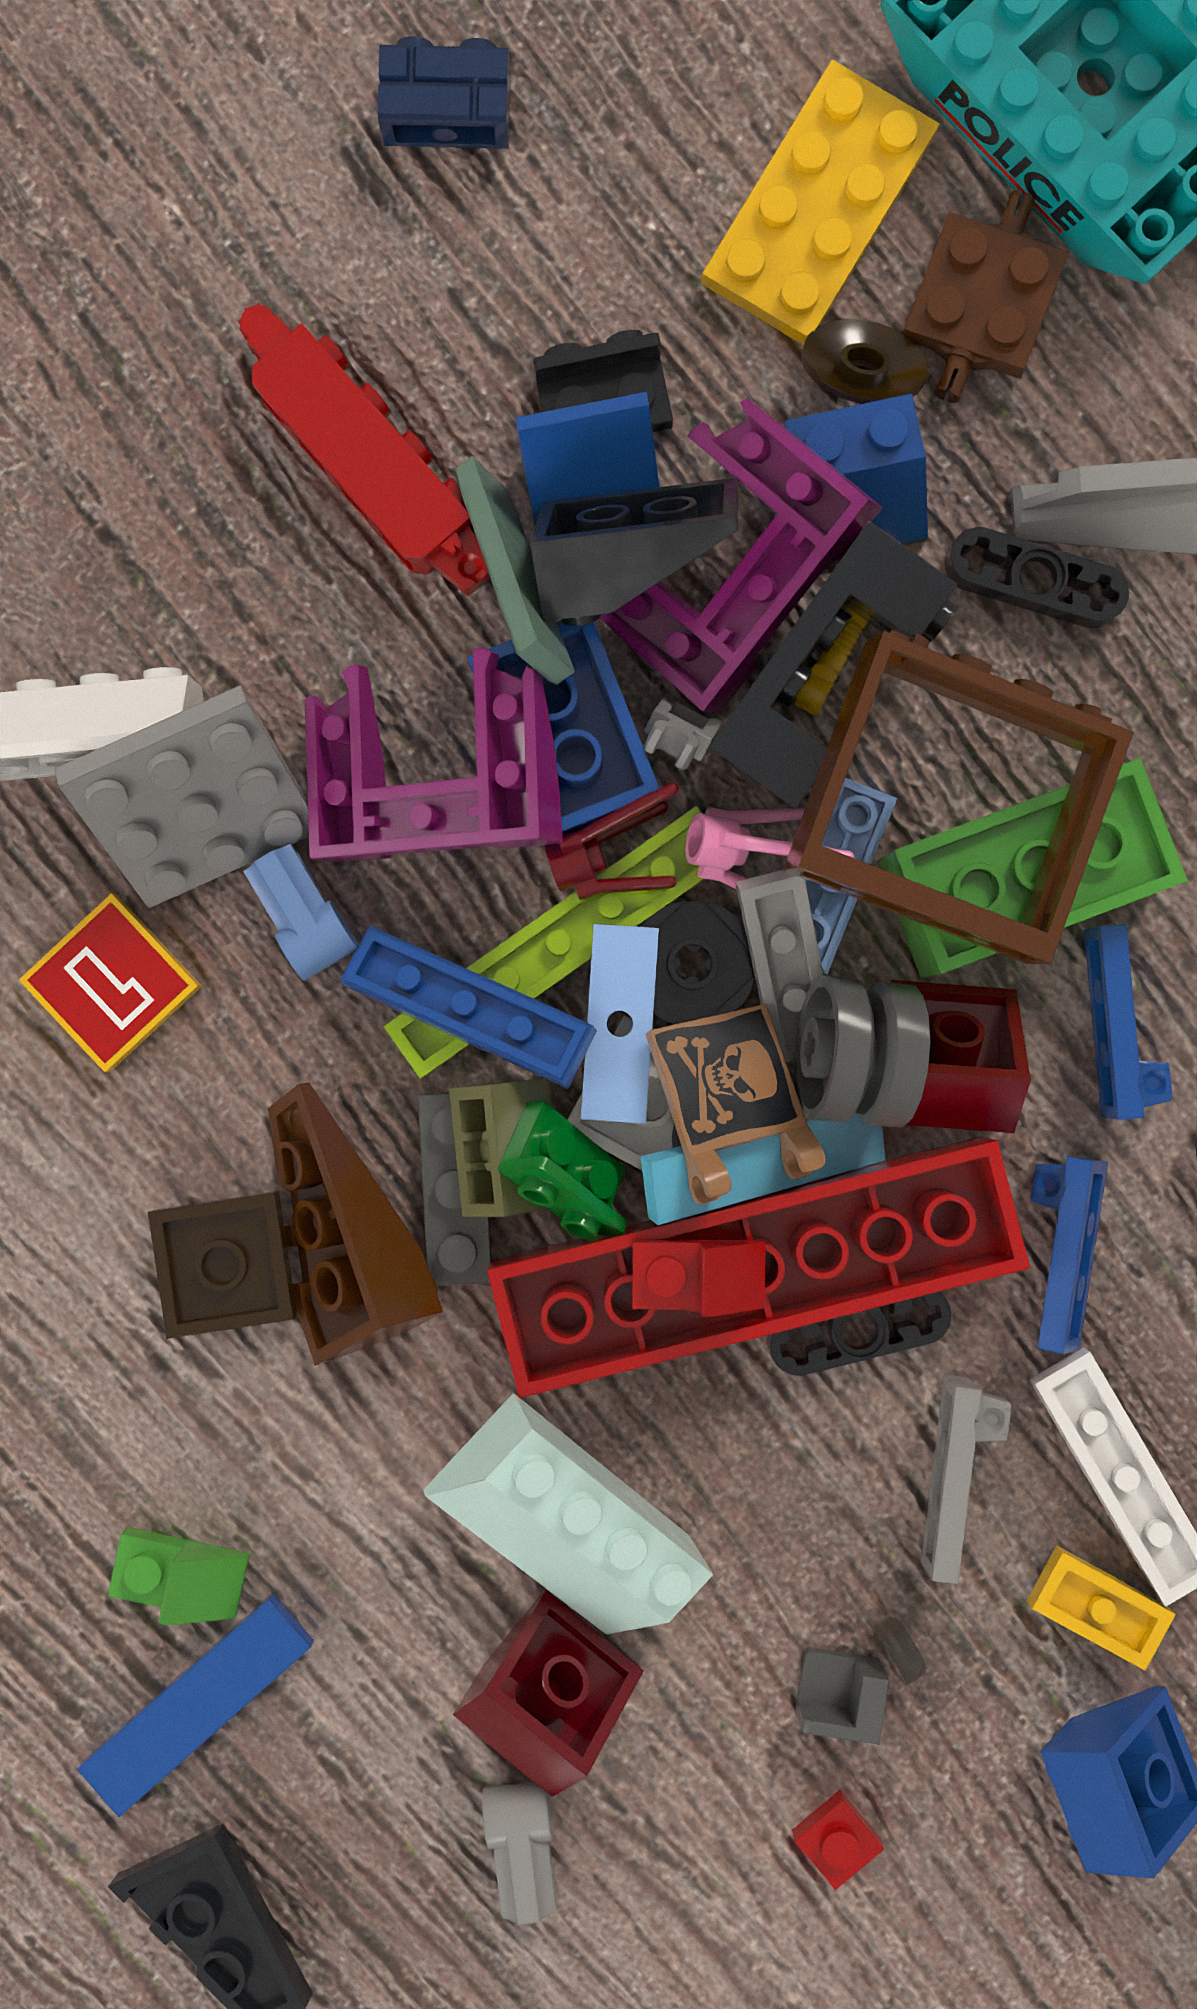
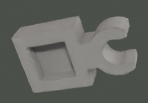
[644,693,722,770]

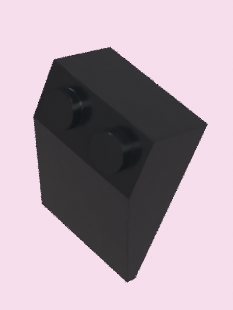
[530,478,739,626]

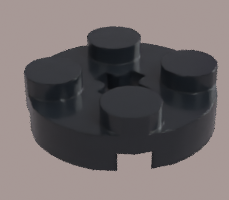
[641,901,755,1024]

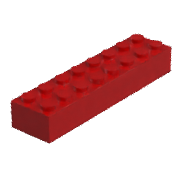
[487,1136,1030,1398]

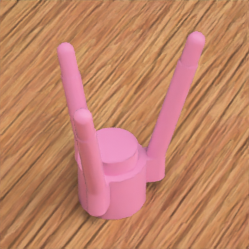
[685,807,854,889]

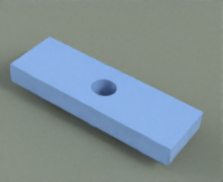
[805,778,897,975]
[581,924,659,1124]

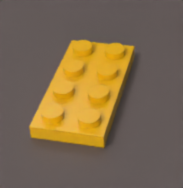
[701,59,940,345]

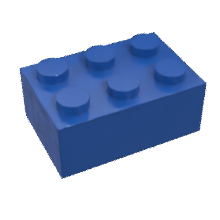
[467,620,659,848]

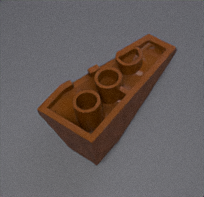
[268,1082,443,1366]

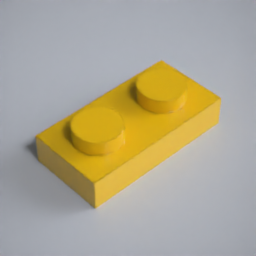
[1026,1545,1176,1671]

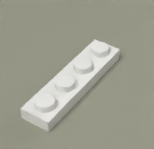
[1029,1347,1197,1607]

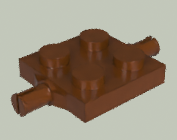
[903,190,1069,403]

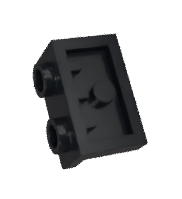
[533,330,673,432]

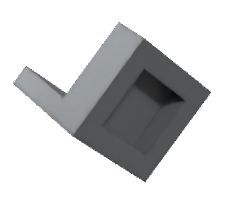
[795,1647,889,1745]

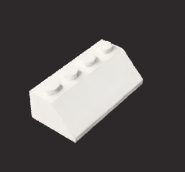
[0,667,204,781]

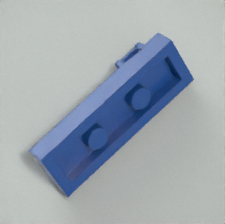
[1084,924,1172,1120]
[1030,1156,1108,1354]

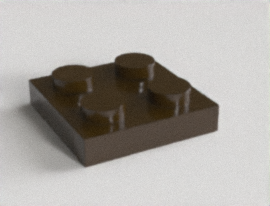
[148,1191,297,1339]

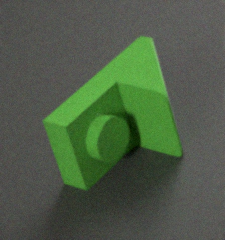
[108,1527,250,1625]

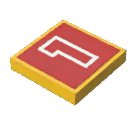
[19,893,202,1072]

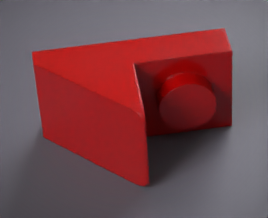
[632,1239,765,1317]

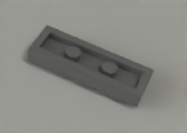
[418,1093,492,1286]

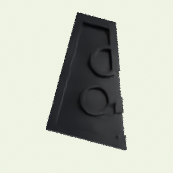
[107,1823,313,2009]

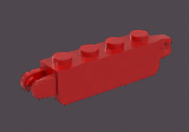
[238,303,490,596]

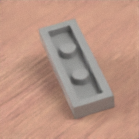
[735,870,823,1062]
[921,1374,1011,1584]

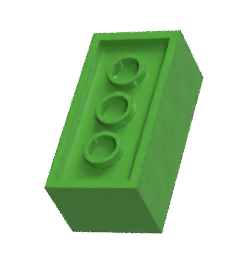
[877,757,1188,978]

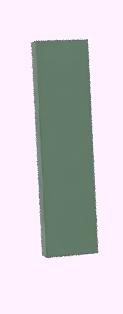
[455,456,575,685]

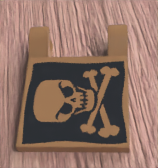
[645,1004,826,1204]

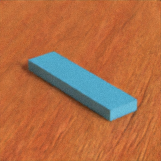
[641,1113,886,1225]

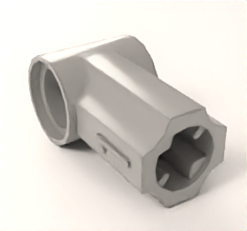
[482,1781,557,1925]

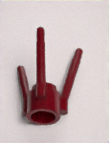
[544,782,679,900]

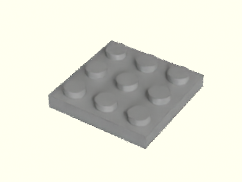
[54,685,309,908]

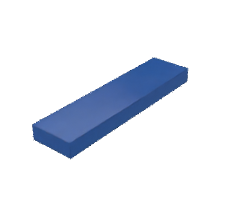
[340,925,597,1089]
[77,1593,314,1817]

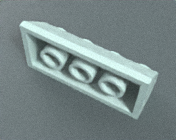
[423,1393,713,1635]

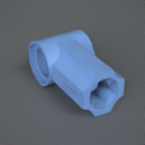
[243,844,359,981]

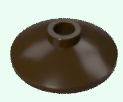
[802,319,928,404]

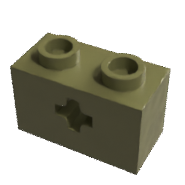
[449,1078,553,1217]

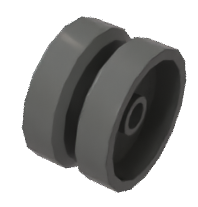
[794,976,930,1128]

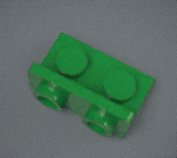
[497,1101,628,1240]

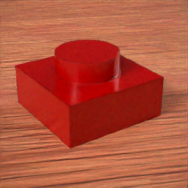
[792,1790,884,1891]

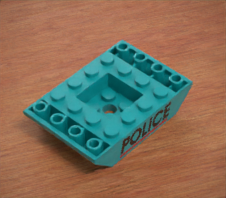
[880,0,1197,284]

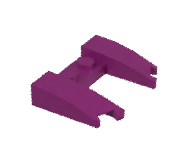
[599,398,883,714]
[305,648,563,863]

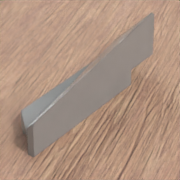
[1010,458,1197,554]

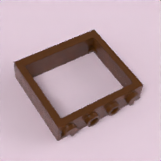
[783,629,1134,964]

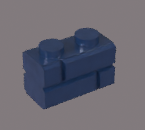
[377,36,511,149]

